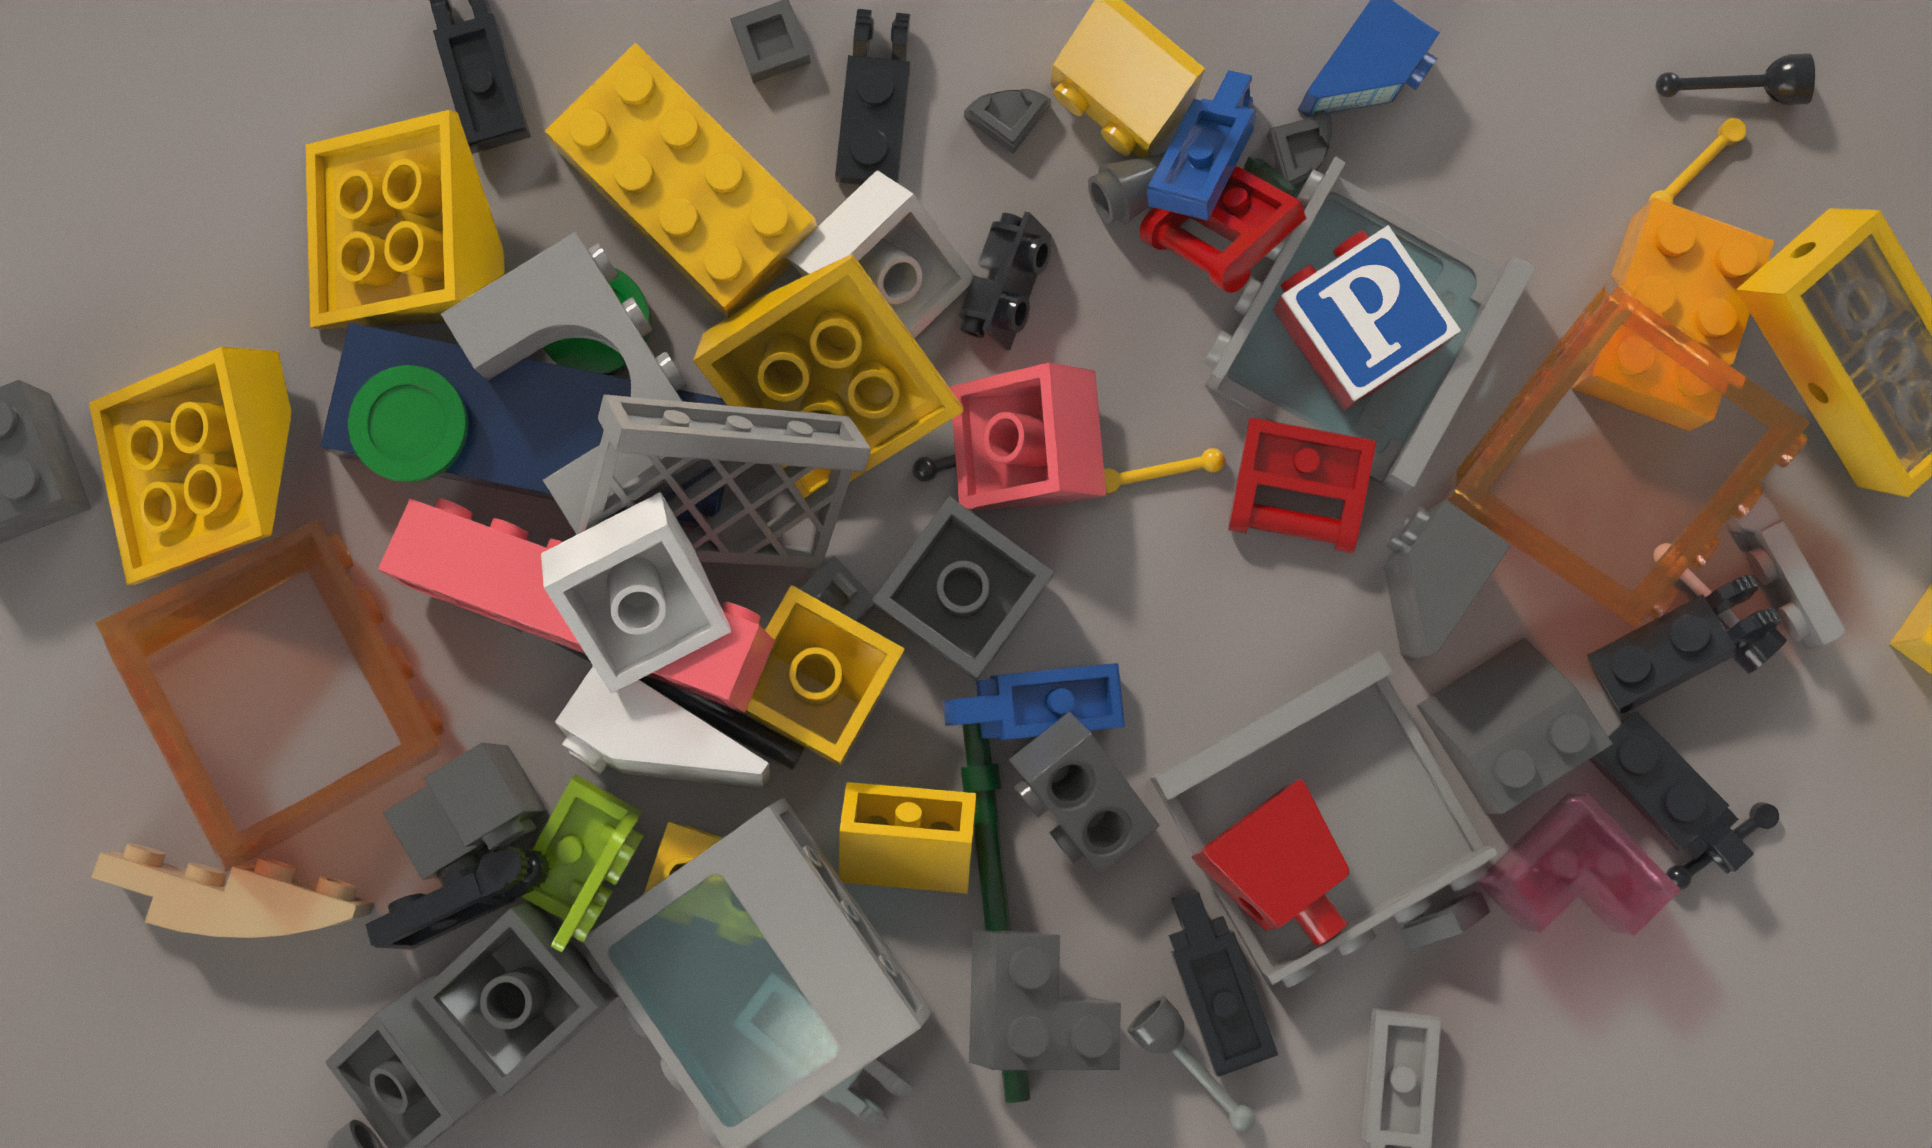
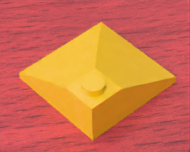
[305,110,505,330]
[693,254,964,498]
[89,346,292,585]

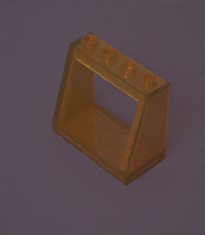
[1447,275,1810,628]
[95,519,444,872]

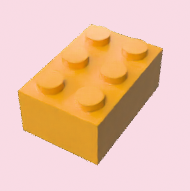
[1572,198,1775,432]

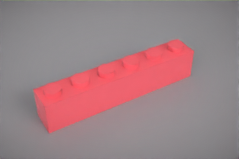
[378,498,775,713]

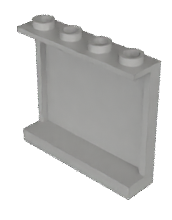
[1150,650,1499,987]

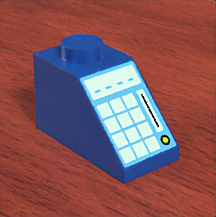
[1298,0,1440,117]

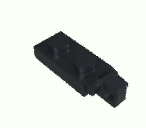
[1589,711,1754,874]
[1168,890,1278,1077]

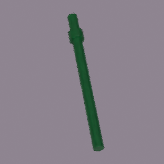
[961,723,1031,1103]

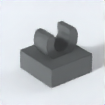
[798,556,874,622]

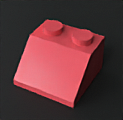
[950,362,1106,511]

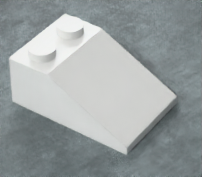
[555,666,770,789]

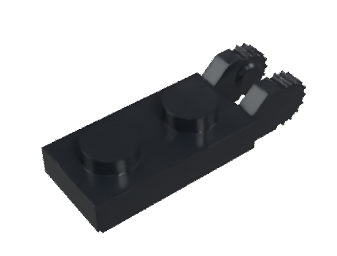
[429,0,531,154]
[835,9,911,185]
[1587,574,1782,715]
[365,846,551,950]

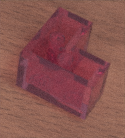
[1476,793,1681,936]

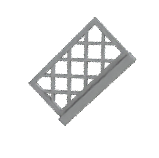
[577,395,871,568]

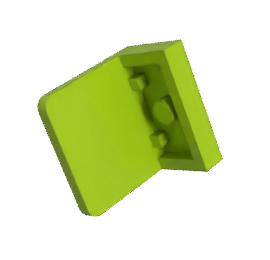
[521,774,644,953]

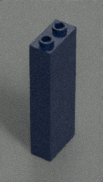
[320,323,727,529]

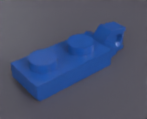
[1147,70,1256,220]
[943,663,1125,740]

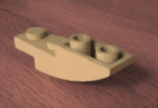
[91,843,373,938]

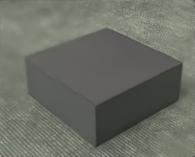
[730,0,811,83]

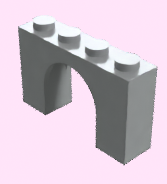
[441,232,713,535]

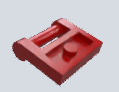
[1139,165,1307,294]
[1228,417,1377,554]

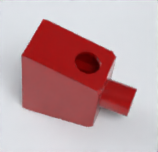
[1191,778,1350,947]

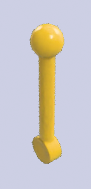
[1648,118,1746,204]
[1104,448,1225,494]

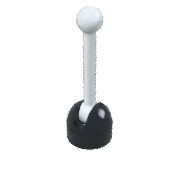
[1653,543,1787,674]

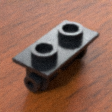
[958,211,1052,350]

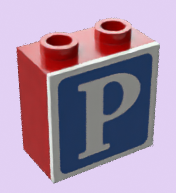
[1273,225,1461,412]

